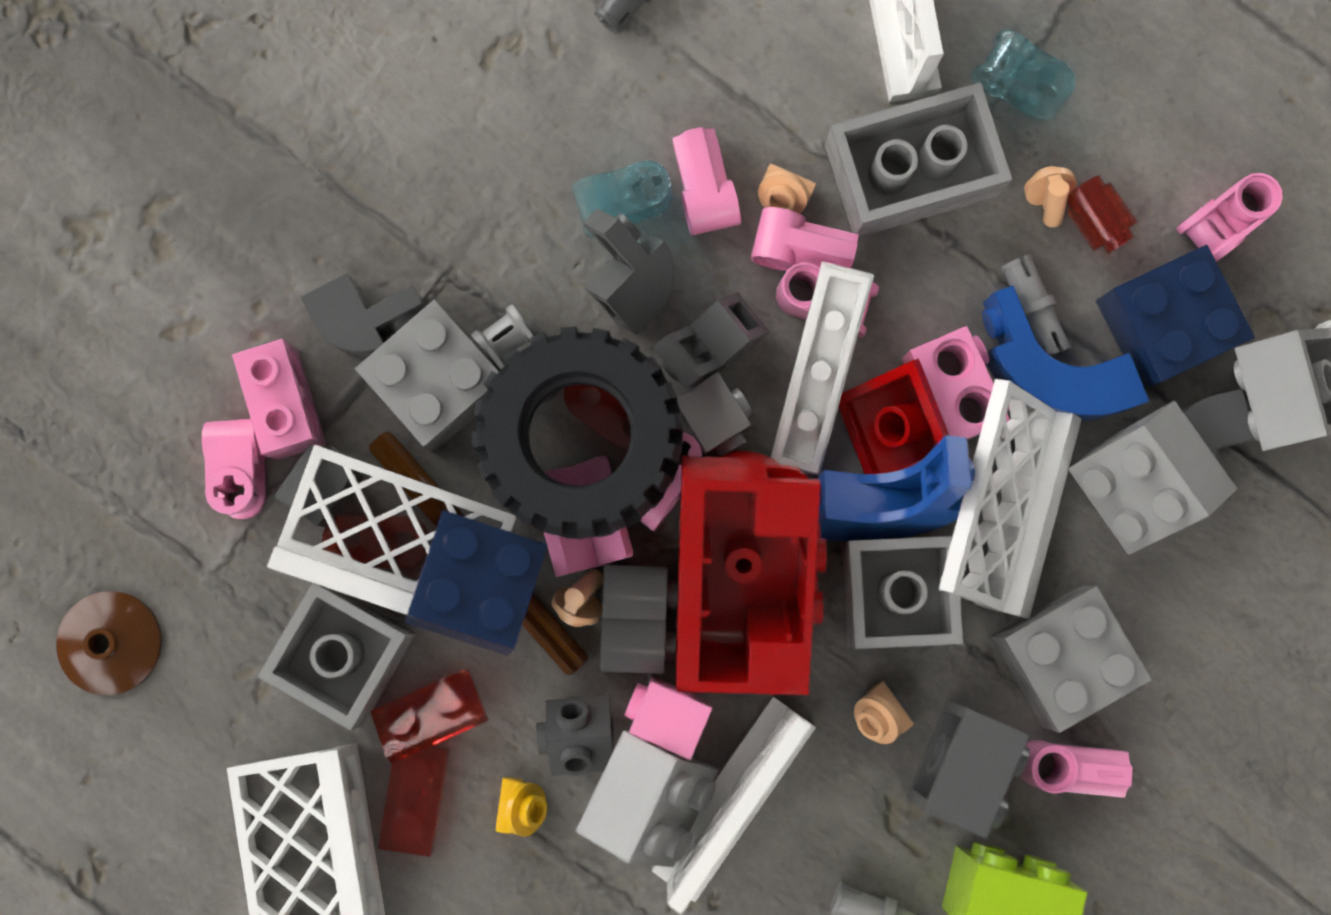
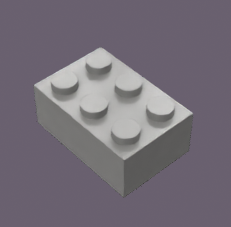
[824,82,1013,238]

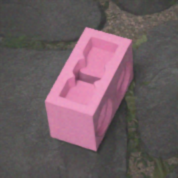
[902,326,1010,440]
[232,339,326,460]
[624,676,712,760]

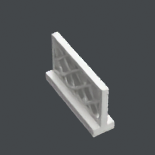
[870,0,944,103]
[939,379,1082,619]
[267,445,516,615]
[652,696,816,914]
[227,743,385,915]

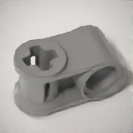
[470,304,559,404]

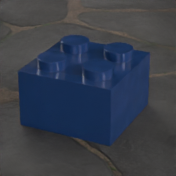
[1096,245,1255,389]
[404,510,548,656]

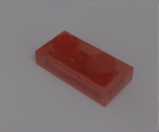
[370,668,489,764]
[378,741,450,857]

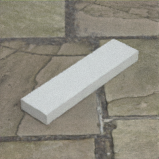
[770,261,874,476]

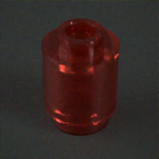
[1067,175,1138,254]

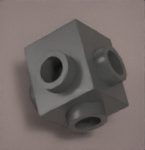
[536,695,615,776]

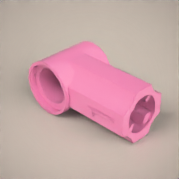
[672,127,741,236]
[750,207,859,271]
[1020,740,1133,798]

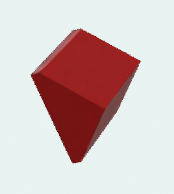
[838,359,949,474]

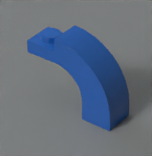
[982,285,1149,421]
[816,435,975,542]

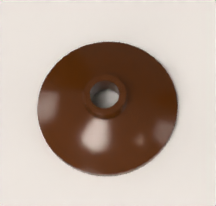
[56,591,162,695]

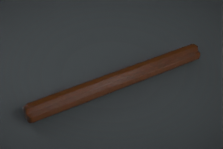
[369,431,588,675]

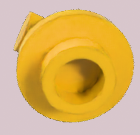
[495,777,547,837]

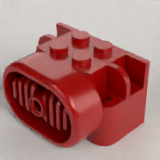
[676,451,826,695]

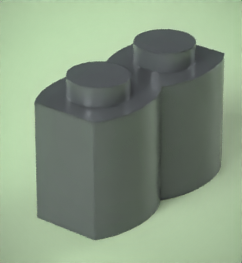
[600,565,678,674]

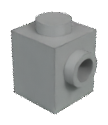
[677,372,753,457]

